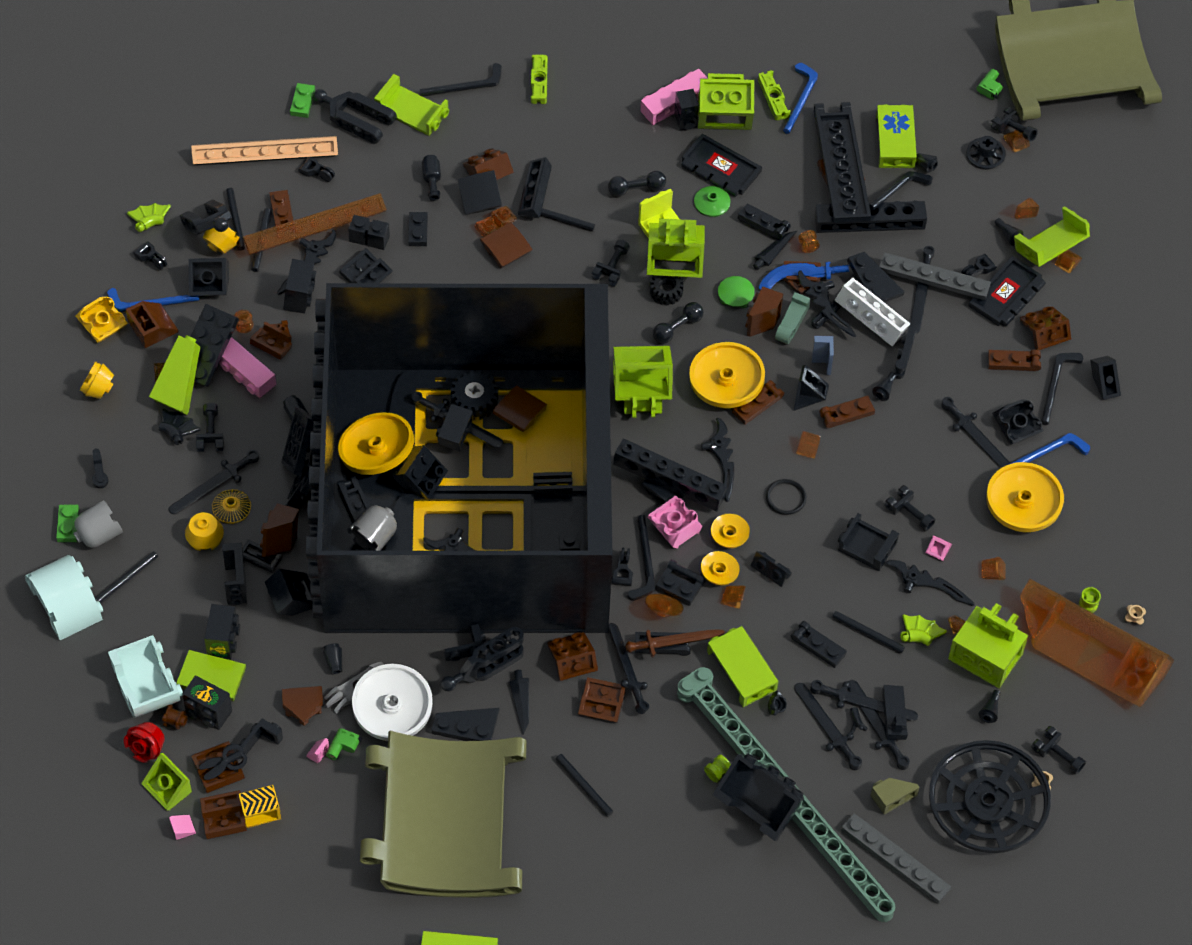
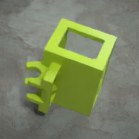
[698,73,754,130]
[647,218,705,278]
[613,346,673,418]
[948,603,1028,689]

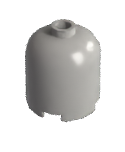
[73,500,123,548]
[347,505,397,551]

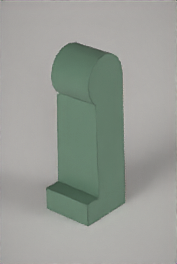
[775,292,810,344]

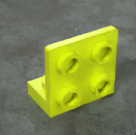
[638,189,679,238]

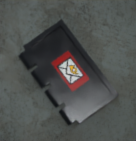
[681,133,762,197]
[969,256,1046,327]

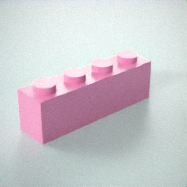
[640,69,708,125]
[219,337,276,398]

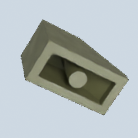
[871,778,919,815]

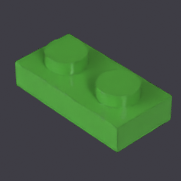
[290,83,315,118]
[57,505,79,542]

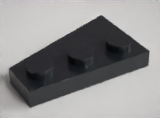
[847,252,905,302]
[432,708,499,741]

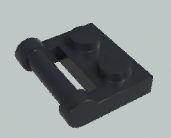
[656,559,706,606]

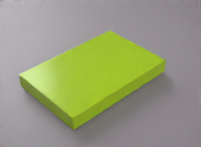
[177,650,246,701]

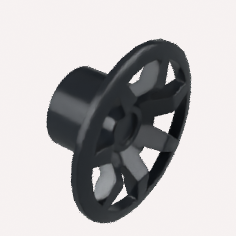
[966,136,1006,169]

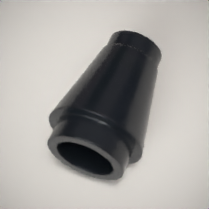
[323,643,343,674]

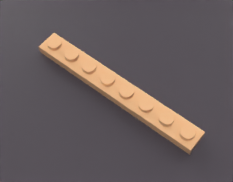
[191,136,338,164]

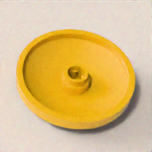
[689,342,765,408]
[338,412,414,475]
[986,462,1064,532]

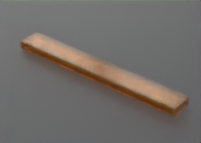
[243,193,387,255]

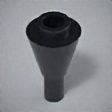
[916,152,938,173]
[995,218,1023,245]
[872,372,897,401]
[978,690,1001,723]

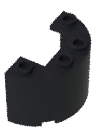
[712,753,804,841]

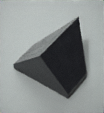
[793,365,829,411]

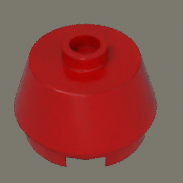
[124,722,165,763]

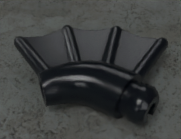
[159,409,201,445]

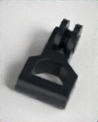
[298,157,335,182]
[133,241,167,270]
[961,254,997,277]
[92,448,108,489]
[612,548,633,586]

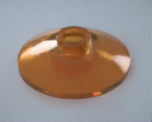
[645,594,684,617]

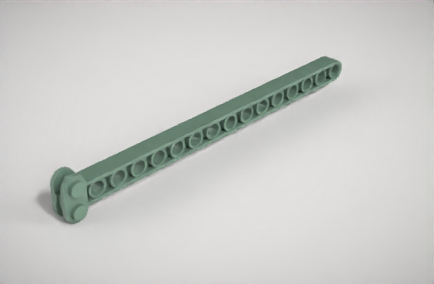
[677,667,896,922]

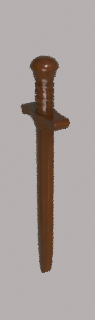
[625,629,725,658]

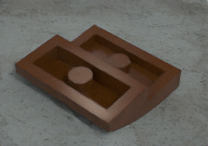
[480,222,533,268]
[493,385,547,432]
[578,677,626,723]
[191,741,245,793]
[200,790,247,839]

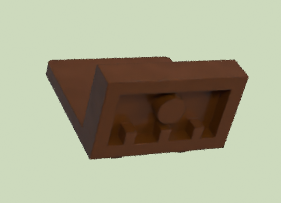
[1020,307,1071,350]
[547,632,598,681]

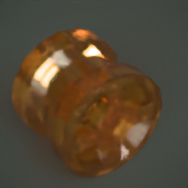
[798,230,820,253]
[234,310,253,333]

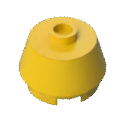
[203,227,240,254]
[80,362,114,399]
[185,512,224,551]

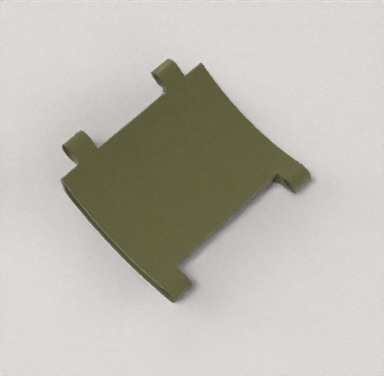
[995,0,1162,121]
[360,730,527,898]

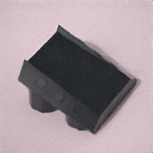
[992,399,1044,445]

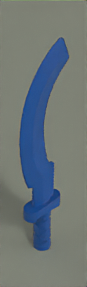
[758,262,849,290]

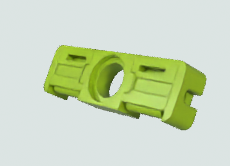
[531,55,548,104]
[758,70,791,121]

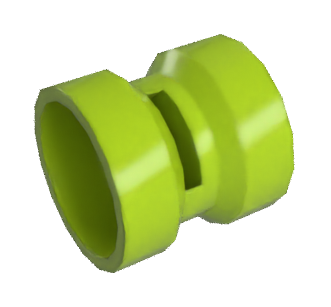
[1079,587,1101,613]
[704,754,731,783]

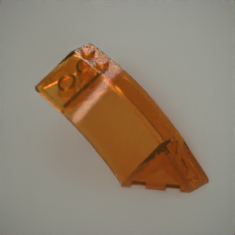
[1020,579,1175,707]

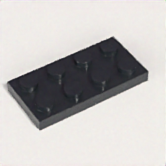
[190,304,239,387]

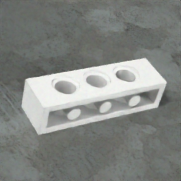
[835,278,910,346]

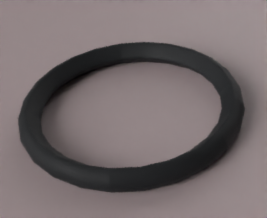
[766,479,807,515]

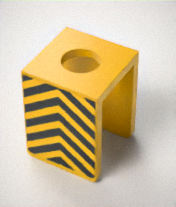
[239,785,281,828]

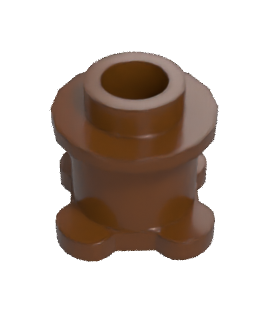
[162,704,188,730]

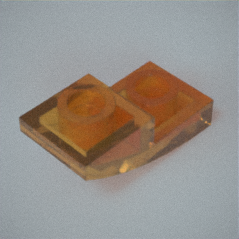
[475,206,517,237]

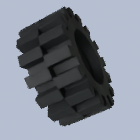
[650,275,684,305]

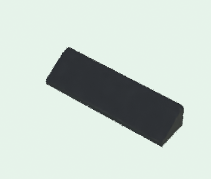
[518,157,552,218]

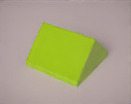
[141,753,192,811]

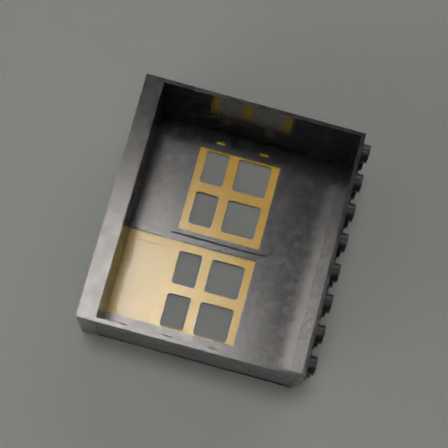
[306,283,613,633]

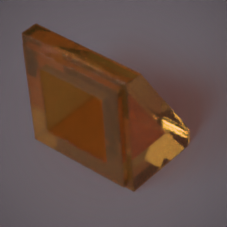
[1004,130,1030,152]
[1015,198,1039,219]
[1055,249,1082,273]
[797,431,821,458]
[982,557,1005,580]
[721,585,746,609]

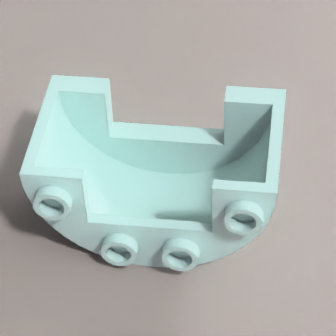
[25,555,103,640]
[108,635,183,718]

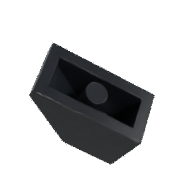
[1090,356,1121,400]

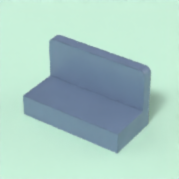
[812,336,834,375]

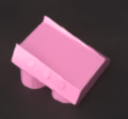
[647,496,702,549]

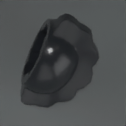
[768,691,787,716]

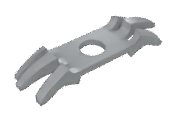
[324,662,384,714]

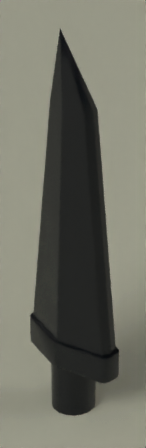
[753,230,798,270]
[509,670,529,734]

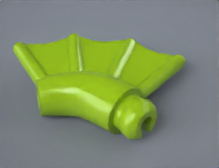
[127,203,171,232]
[900,614,947,646]

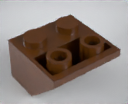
[463,148,514,180]
[745,286,783,337]
[126,301,179,348]
[260,503,299,557]

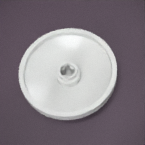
[352,664,432,741]

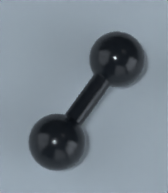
[608,171,666,197]
[653,302,704,344]

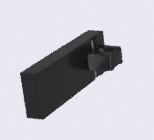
[882,685,908,740]

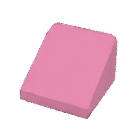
[925,535,952,561]
[306,738,329,763]
[169,815,196,840]

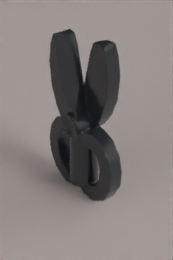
[199,743,248,780]

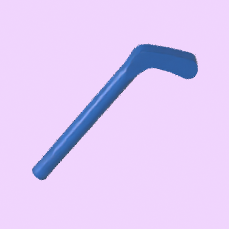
[783,63,818,134]
[107,288,199,312]
[1008,433,1090,465]

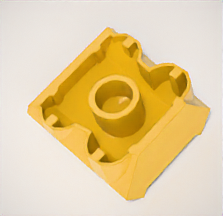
[75,297,129,343]

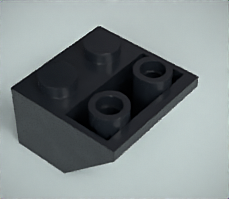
[391,445,448,500]

